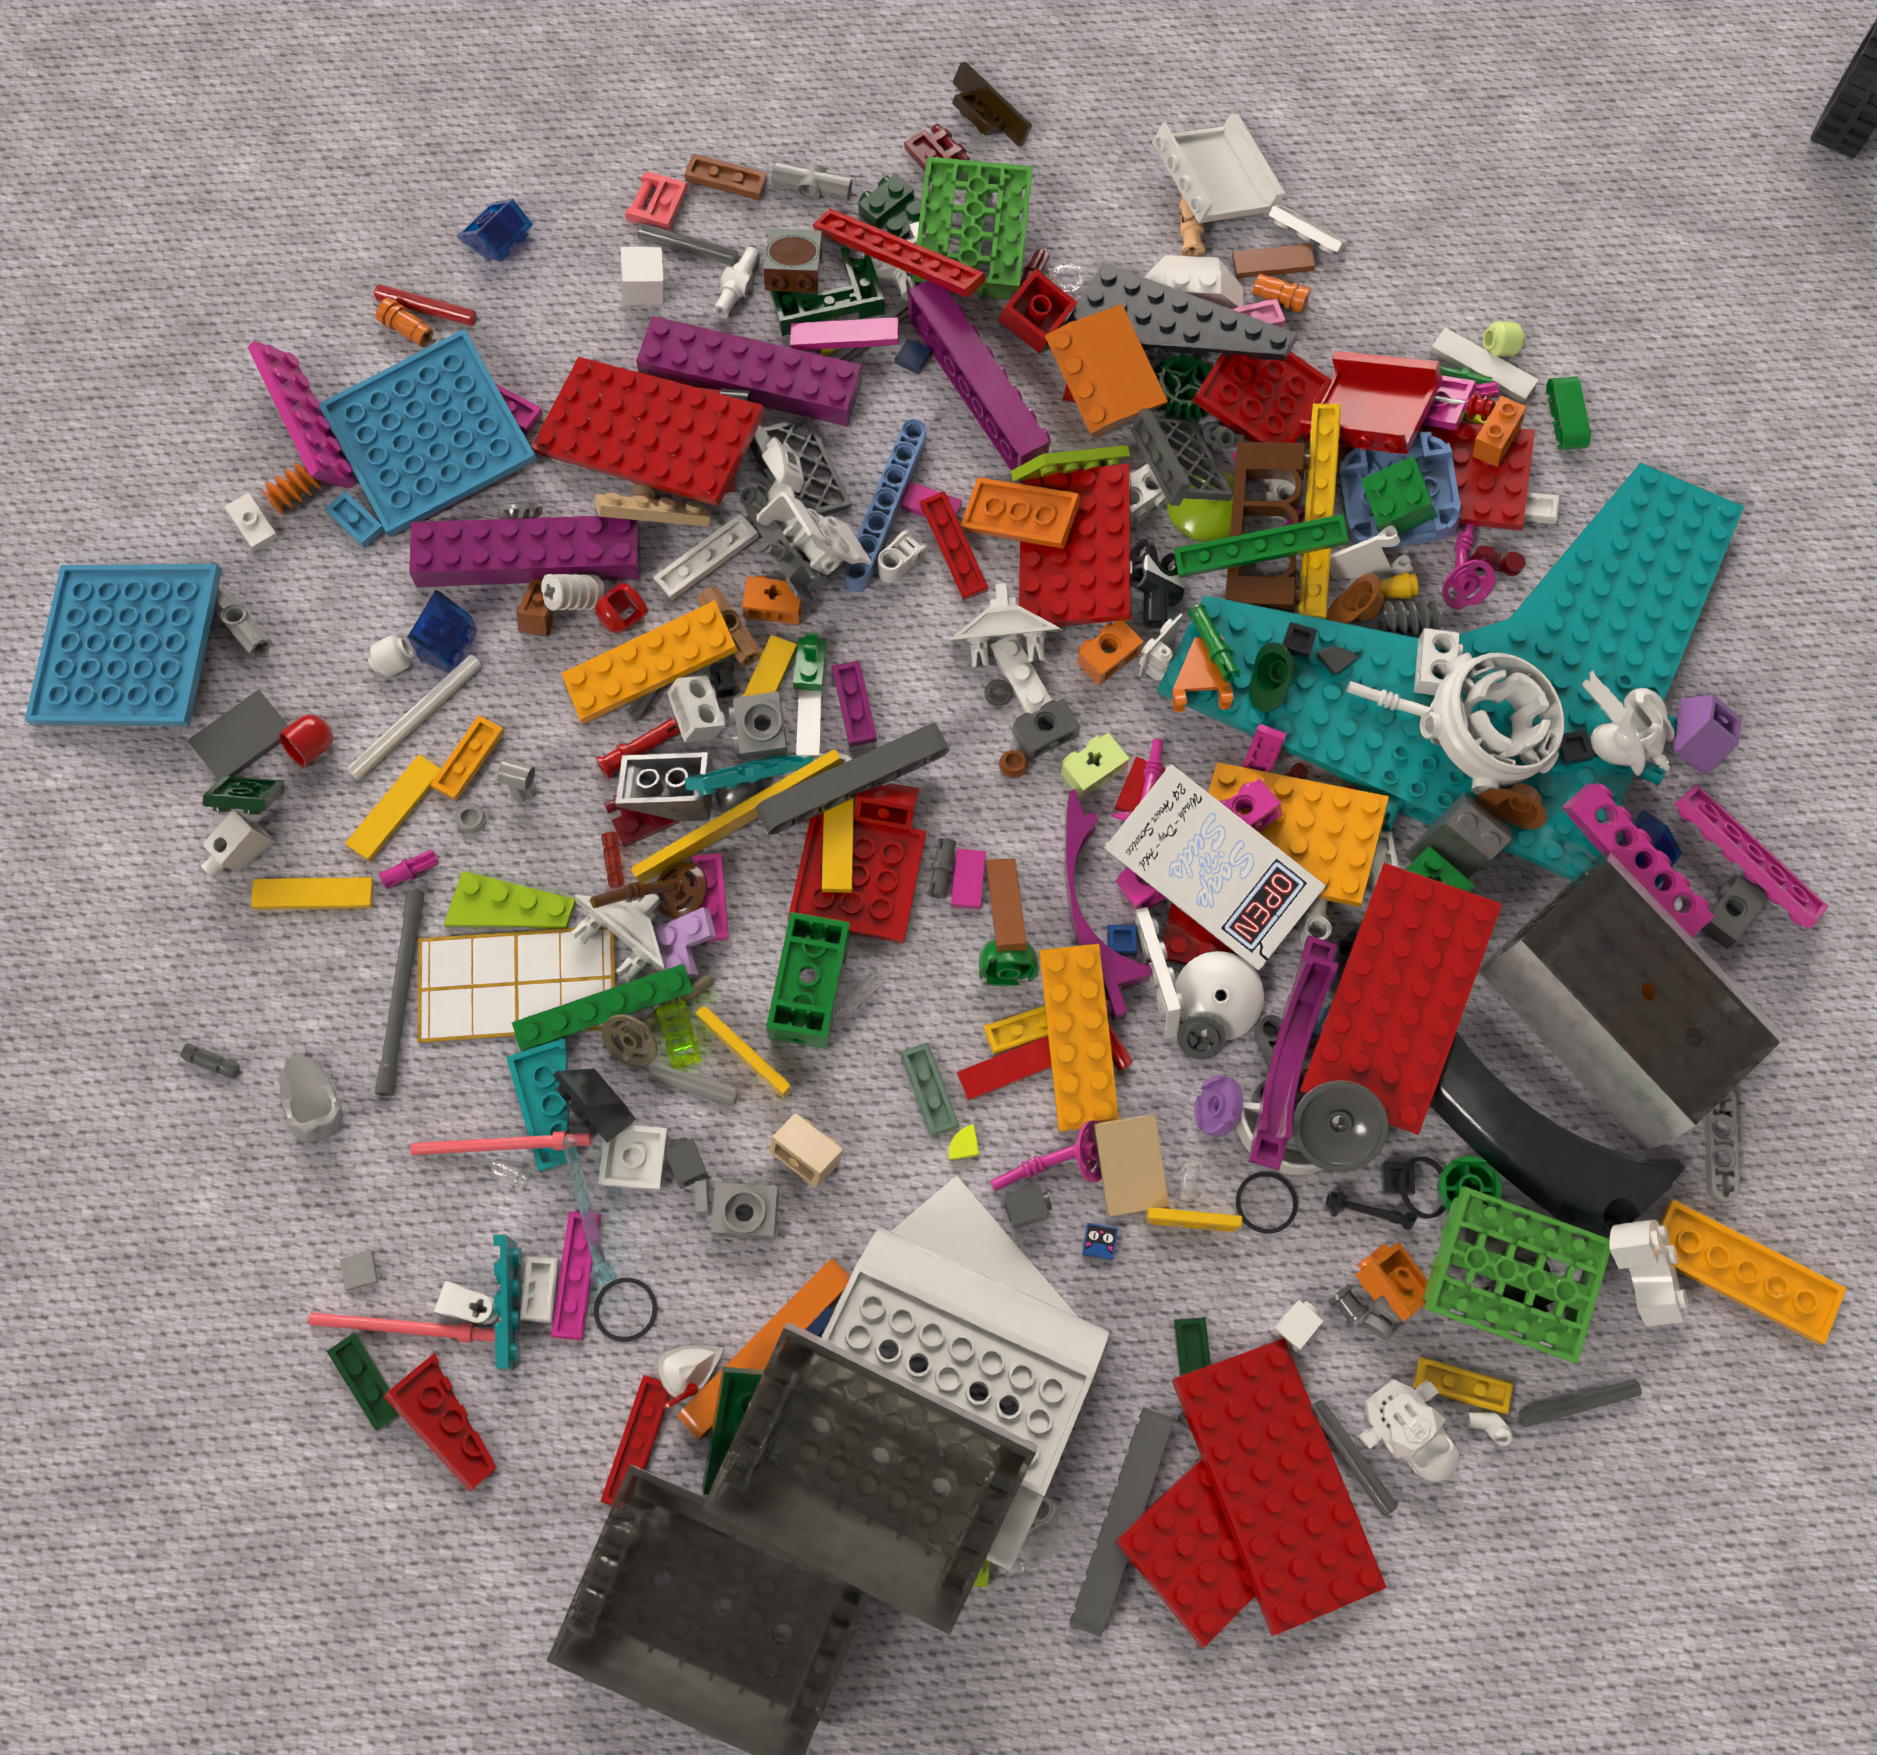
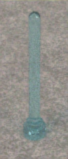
[562,1135,617,1285]

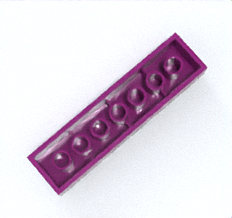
[909,281,1051,483]
[636,316,862,427]
[409,516,641,587]

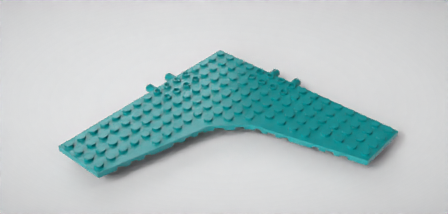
[1156,462,1745,887]

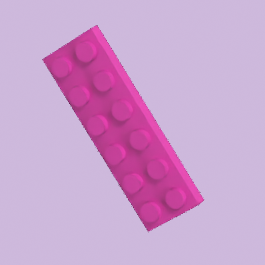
[247,340,357,489]
[1674,784,1829,930]

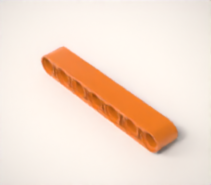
[677,1258,851,1440]

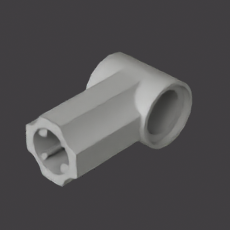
[497,757,537,802]

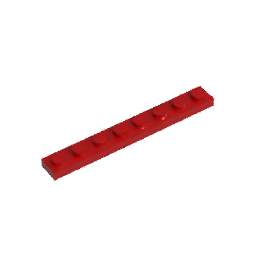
[813,208,986,298]

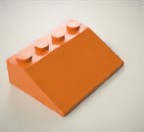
[1045,304,1168,439]

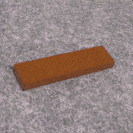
[986,858,1027,952]

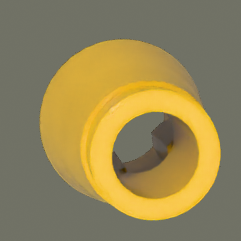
[1380,571,1418,599]

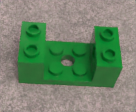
[766,912,851,1050]

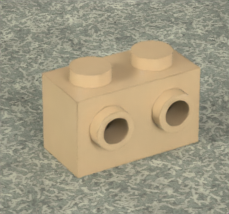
[769,1113,843,1188]

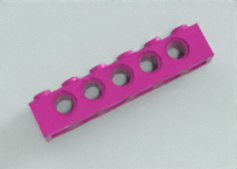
[1115,778,1283,912]
[1561,783,1715,940]

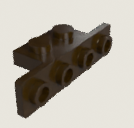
[952,61,1032,147]

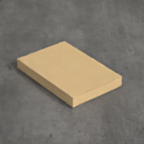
[1093,1114,1169,1217]

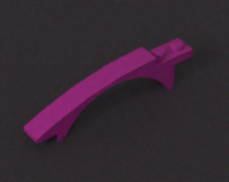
[1064,789,1152,1022]
[1248,935,1339,1171]

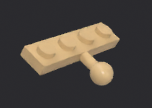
[594,484,711,527]

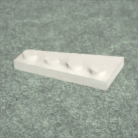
[1135,907,1184,1039]

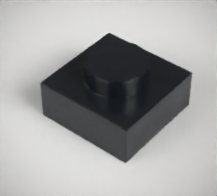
[1282,622,1318,660]
[1558,730,1594,765]
[1381,1162,1416,1196]

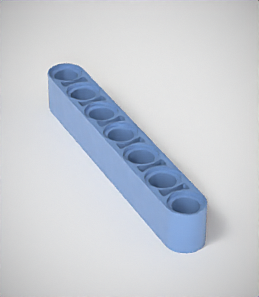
[844,419,926,592]

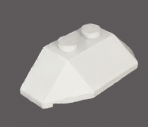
[1144,255,1243,309]

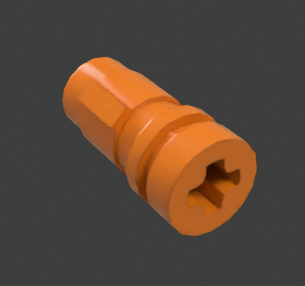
[1252,274,1311,314]
[375,297,434,347]

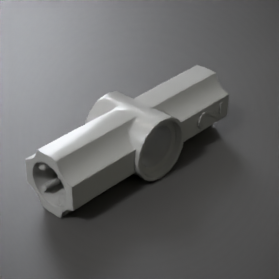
[771,161,853,201]
[213,585,273,658]

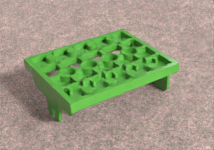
[912,157,1033,300]
[1423,1187,1610,1364]

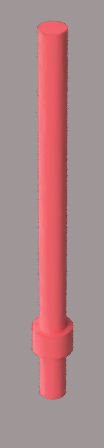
[410,1131,593,1155]
[308,1312,495,1343]

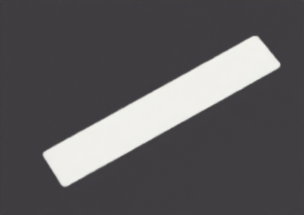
[796,690,821,755]

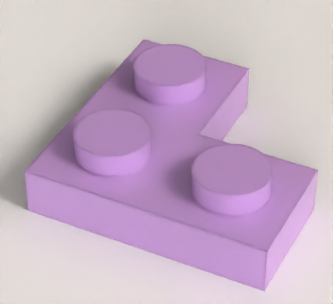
[654,908,716,978]

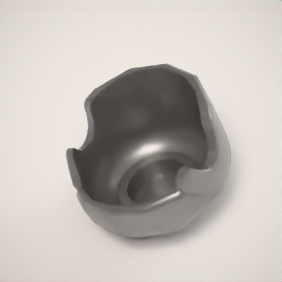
[715,782,759,812]

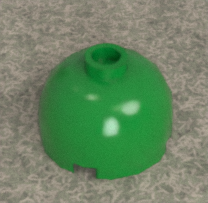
[978,938,1038,986]
[1436,1156,1502,1212]

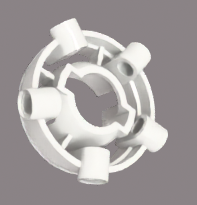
[1420,653,1564,795]

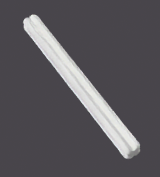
[347,655,481,780]

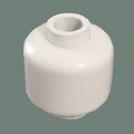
[368,635,414,677]

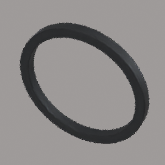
[1399,1156,1445,1219]
[1236,1172,1298,1234]
[594,1277,657,1342]

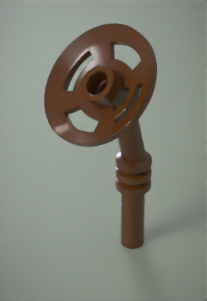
[590,862,708,919]

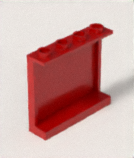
[1299,351,1443,455]

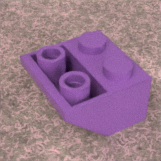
[1673,694,1742,774]

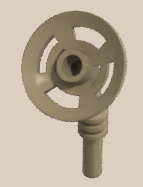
[602,974,714,1067]

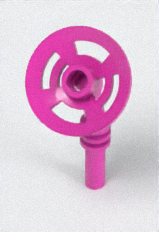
[1442,524,1495,610]
[1111,738,1163,821]
[990,1120,1102,1192]

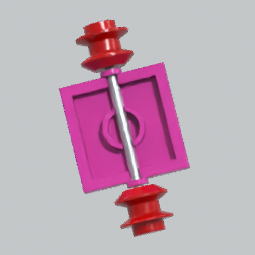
[1422,376,1496,430]

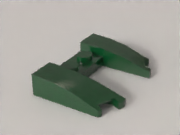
[770,247,885,336]

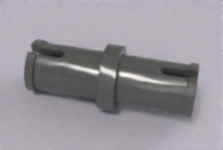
[927,838,957,899]

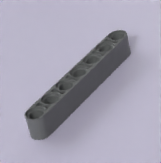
[755,723,950,835]
[1069,1406,1174,1637]

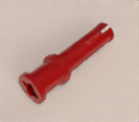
[595,717,681,780]

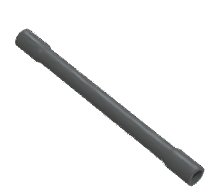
[374,890,425,1096]

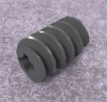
[1378,601,1441,637]

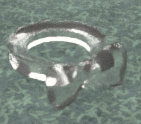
[1045,262,1084,292]

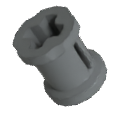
[1328,1284,1370,1326]

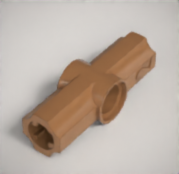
[696,586,762,667]

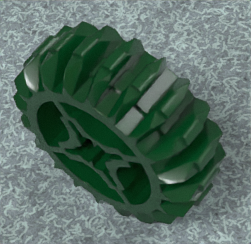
[1153,353,1213,422]

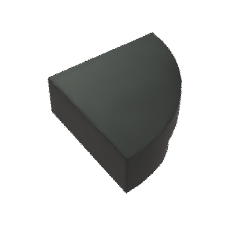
[1316,647,1358,677]

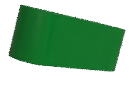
[1546,376,1591,450]

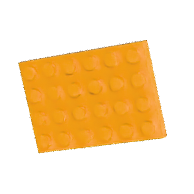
[1208,762,1389,908]

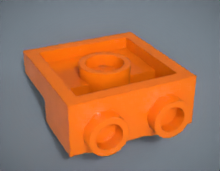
[1355,1242,1428,1322]

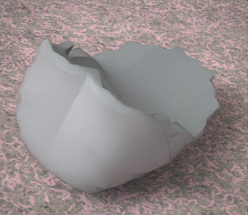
[278,1053,342,1142]

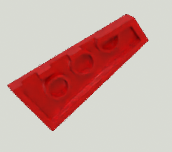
[384,1353,497,1492]

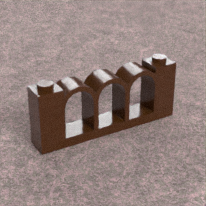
[1225,442,1311,613]

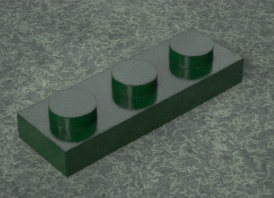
[326,1332,401,1432]

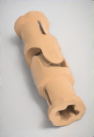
[1178,188,1205,257]

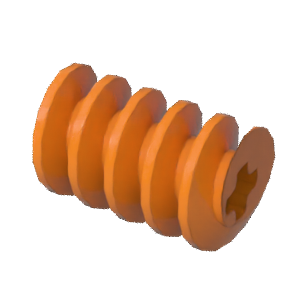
[260,463,322,515]

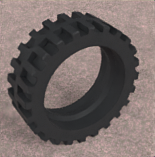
[1810,18,1877,159]

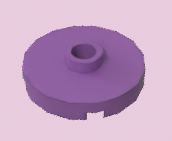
[1194,1075,1243,1137]

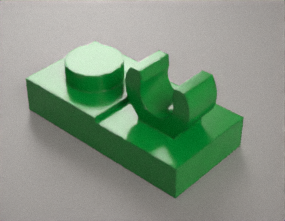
[793,633,827,691]

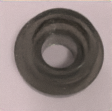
[984,679,1013,707]

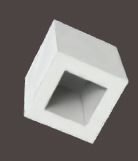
[1271,1300,1323,1353]

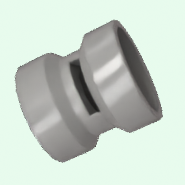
[1362,1296,1402,1341]

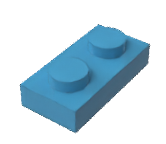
[325,491,385,548]

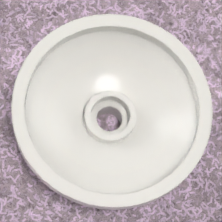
[1174,951,1264,1041]

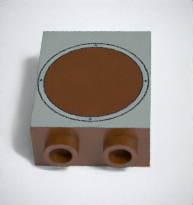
[764,229,822,293]

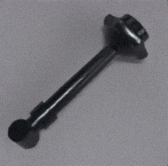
[1325,1187,1417,1229]

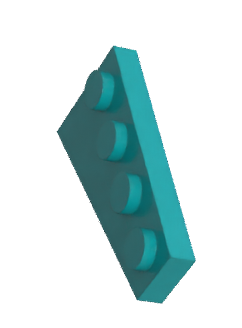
[685,755,814,795]
[506,1038,570,1173]
[493,1234,522,1371]

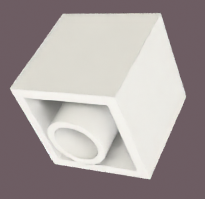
[621,247,663,305]

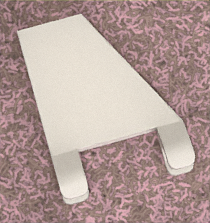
[1330,525,1413,579]

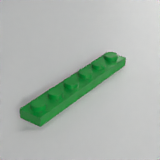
[1174,514,1349,578]
[511,964,695,1051]

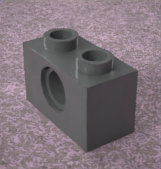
[1012,698,1081,761]
[1701,876,1769,949]

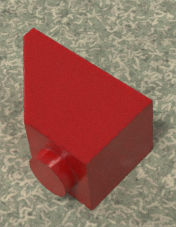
[853,783,919,831]

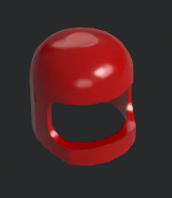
[595,582,648,634]
[279,714,334,768]

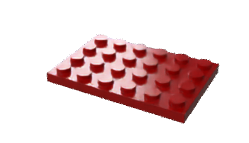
[1019,463,1132,627]

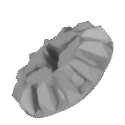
[497,502,543,518]

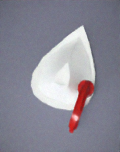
[657,1345,724,1409]

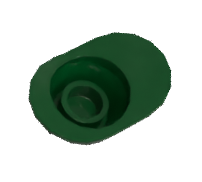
[1249,642,1299,712]

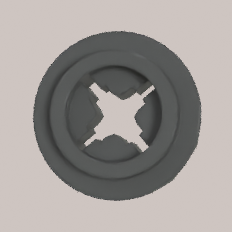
[1177,1013,1226,1059]

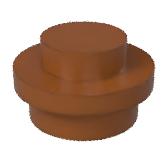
[999,750,1028,778]

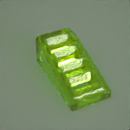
[656,1000,702,1069]

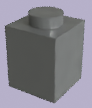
[664,1138,709,1189]
[1003,1185,1052,1230]

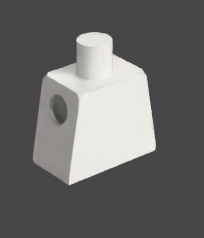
[201,809,276,878]

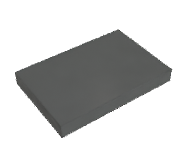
[187,689,289,780]

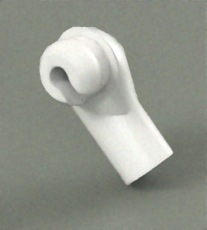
[1466,1412,1513,1446]

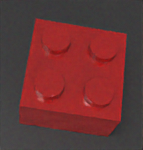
[998,268,1078,354]

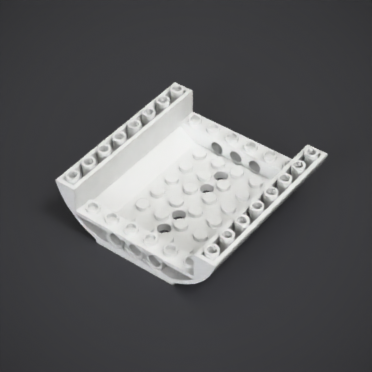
[772,1227,1109,1571]

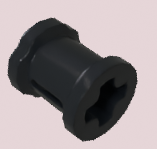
[709,661,740,698]

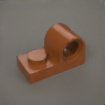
[517,578,553,637]

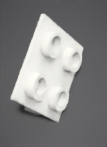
[1138,613,1182,681]

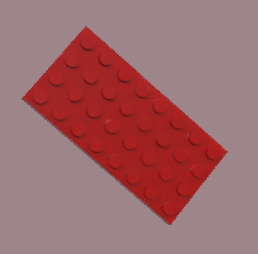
[531,356,766,506]
[1300,863,1502,1135]
[1171,1338,1387,1636]

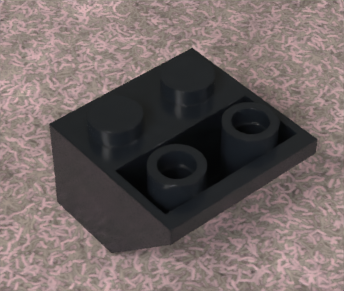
[553,1068,636,1143]

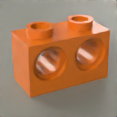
[1473,396,1527,467]

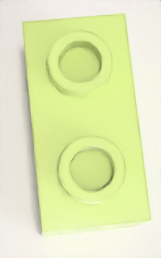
[1061,732,1130,800]

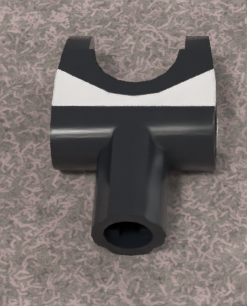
[1130,539,1185,629]

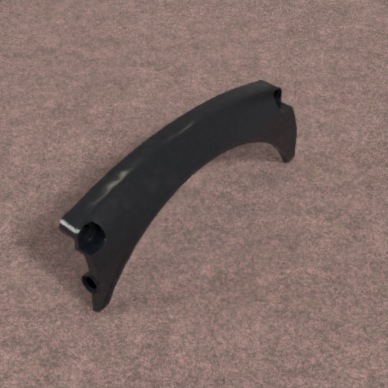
[1333,919,1685,1239]

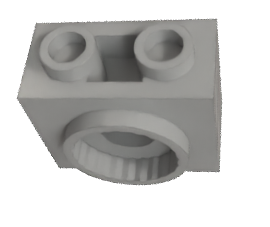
[729,691,788,760]
[711,1178,779,1240]

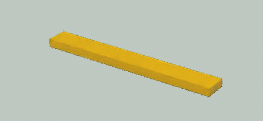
[1297,404,1341,620]
[631,749,843,884]

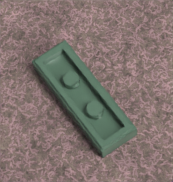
[900,1042,959,1138]

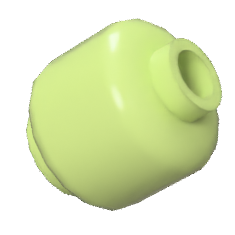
[1483,321,1526,357]

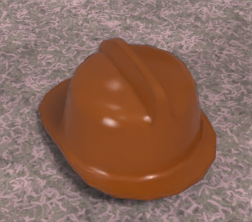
[1326,573,1386,624]
[1476,783,1548,830]

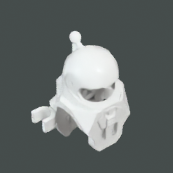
[1358,1379,1460,1482]

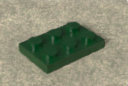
[203,776,284,815]

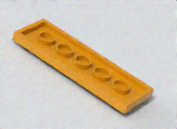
[561,600,738,724]
[1039,944,1119,1131]
[1659,1199,1847,1345]

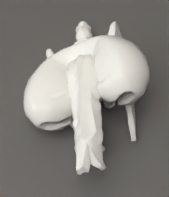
[1581,671,1675,776]

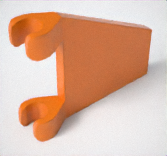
[1172,636,1233,712]

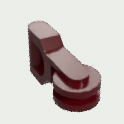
[1467,545,1526,576]

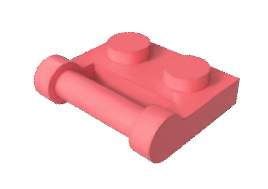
[625,171,688,230]

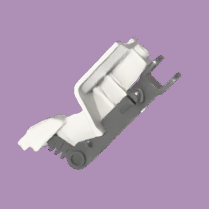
[740,437,872,603]

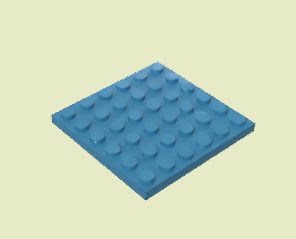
[319,329,537,537]
[25,564,222,726]

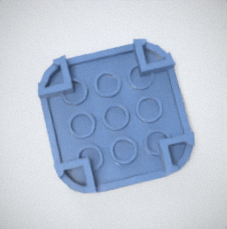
[1340,432,1461,550]

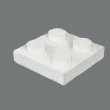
[598,1125,668,1191]

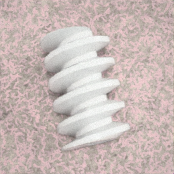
[541,574,604,611]

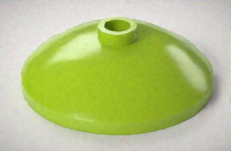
[1167,468,1249,542]

